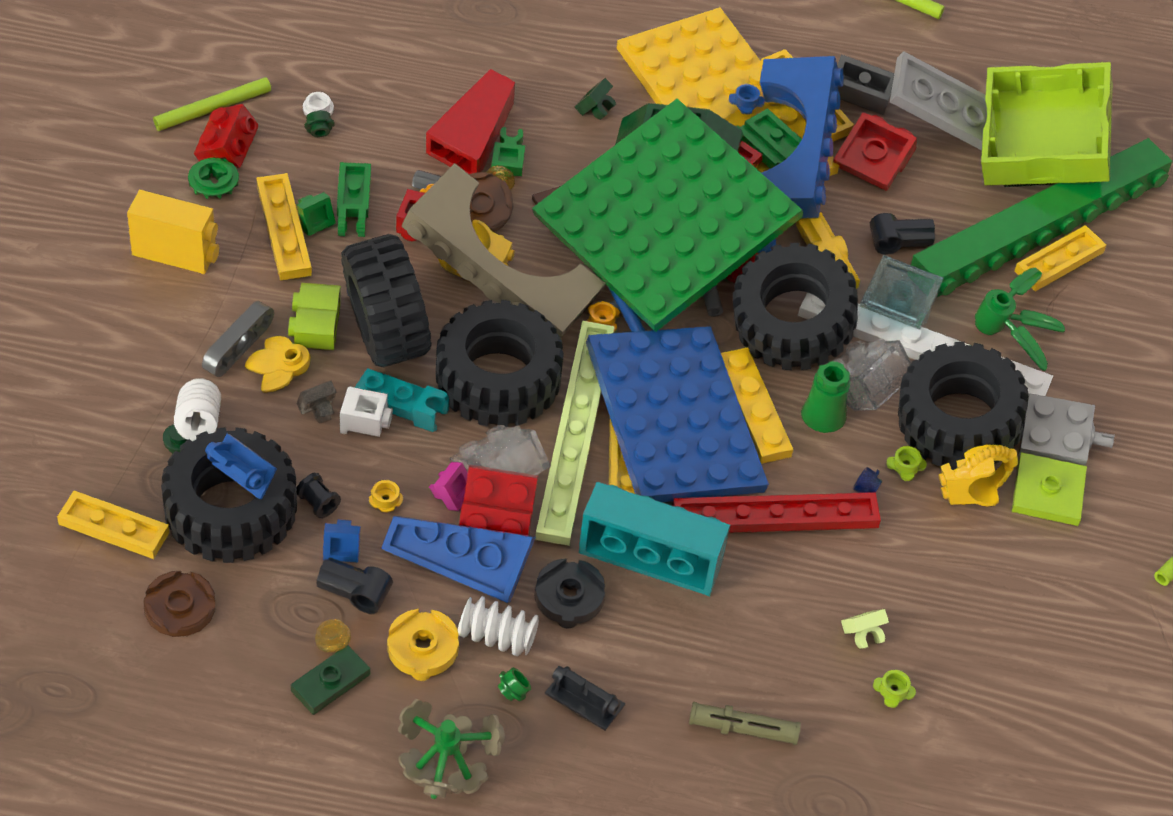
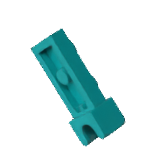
[354,368,449,432]

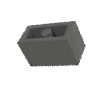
[837,54,894,115]

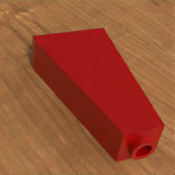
[426,69,515,175]

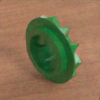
[188,158,239,199]

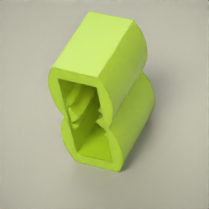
[288,283,341,350]

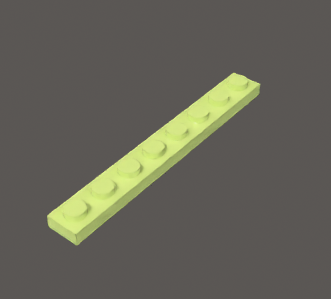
[535,321,615,546]

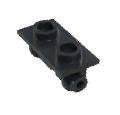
[545,666,625,731]

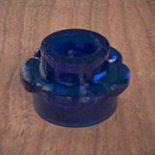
[852,467,882,493]

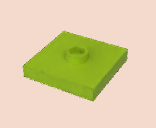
[1012,452,1087,526]

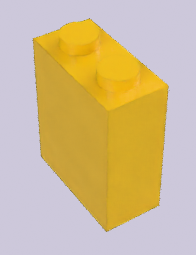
[127,189,219,274]

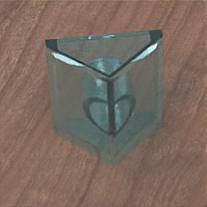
[860,255,943,330]

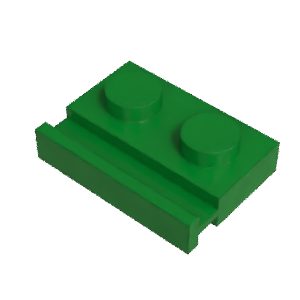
[736,108,802,169]

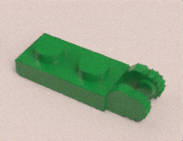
[337,162,371,237]

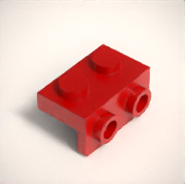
[194,104,258,168]

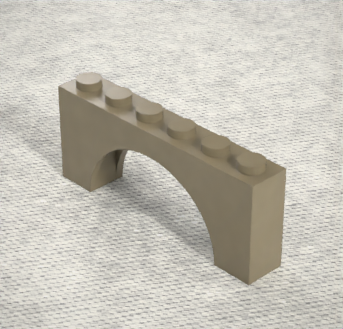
[402,163,606,338]

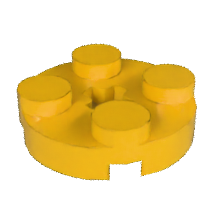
[387,609,459,681]

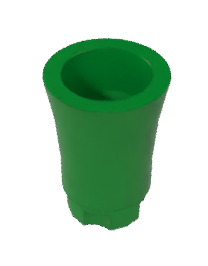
[801,361,850,433]

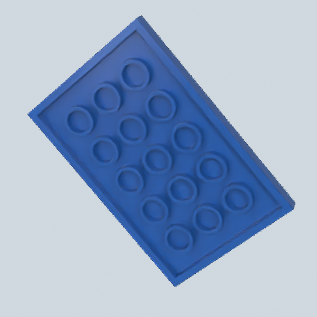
[586,326,769,502]

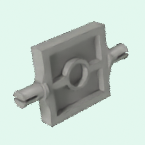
[1019,393,1115,466]

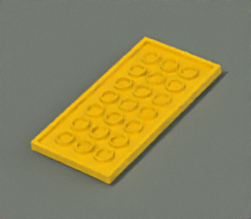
[617,7,839,176]

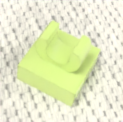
[841,609,889,649]

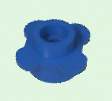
[728,84,765,114]

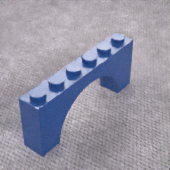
[760,56,844,218]

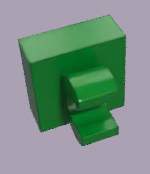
[296,192,336,236]

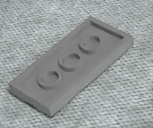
[890,51,987,150]

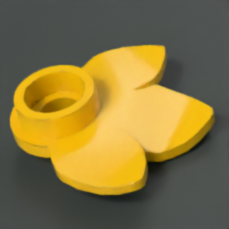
[245,336,311,393]

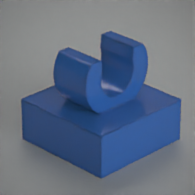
[323,519,361,563]

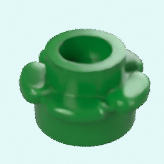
[498,667,531,701]

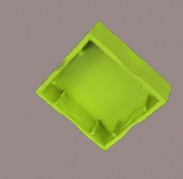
[981,62,1113,185]

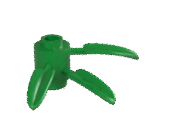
[975,267,1065,371]

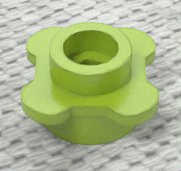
[886,446,927,481]
[873,670,916,708]

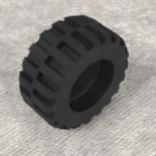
[341,234,432,368]
[733,243,858,371]
[436,300,564,428]
[898,341,1029,470]
[161,427,297,563]

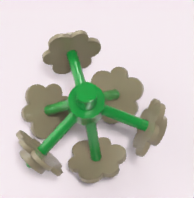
[398,699,505,799]

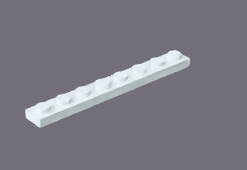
[798,293,1053,396]

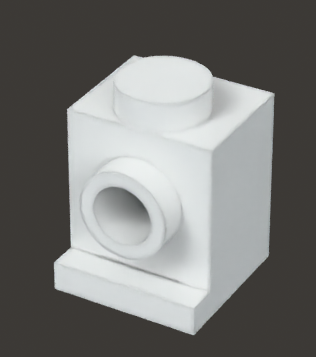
[340,387,393,437]

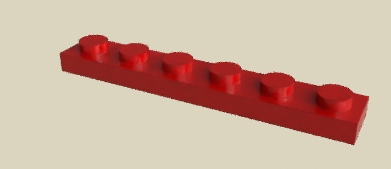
[672,492,881,533]

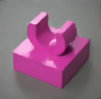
[429,462,468,511]

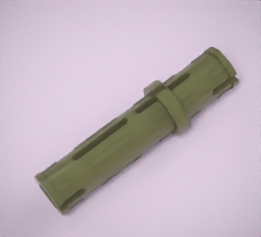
[689,701,801,745]

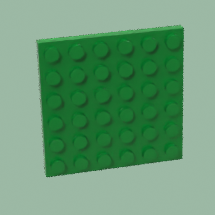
[532,98,803,332]

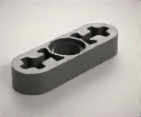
[202,301,274,377]

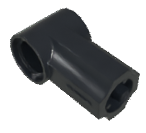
[869,213,935,255]
[316,557,393,614]

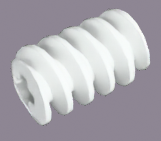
[174,378,221,442]
[458,596,539,656]

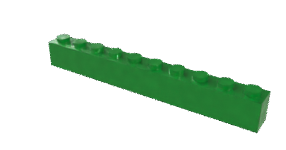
[908,138,1172,300]

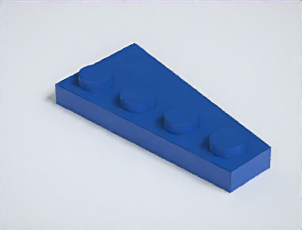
[381,516,536,603]

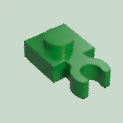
[491,127,526,176]

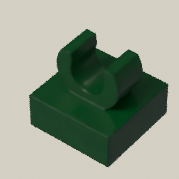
[574,78,616,120]

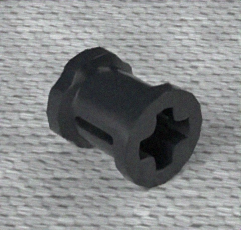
[297,472,341,518]

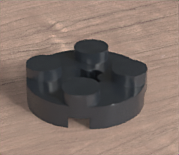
[534,558,605,629]

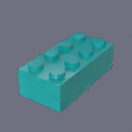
[578,482,730,596]

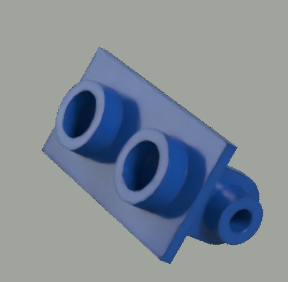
[205,433,277,499]

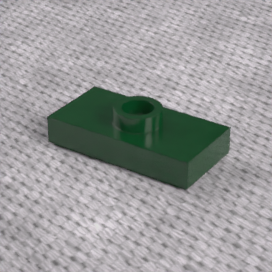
[290,644,370,715]

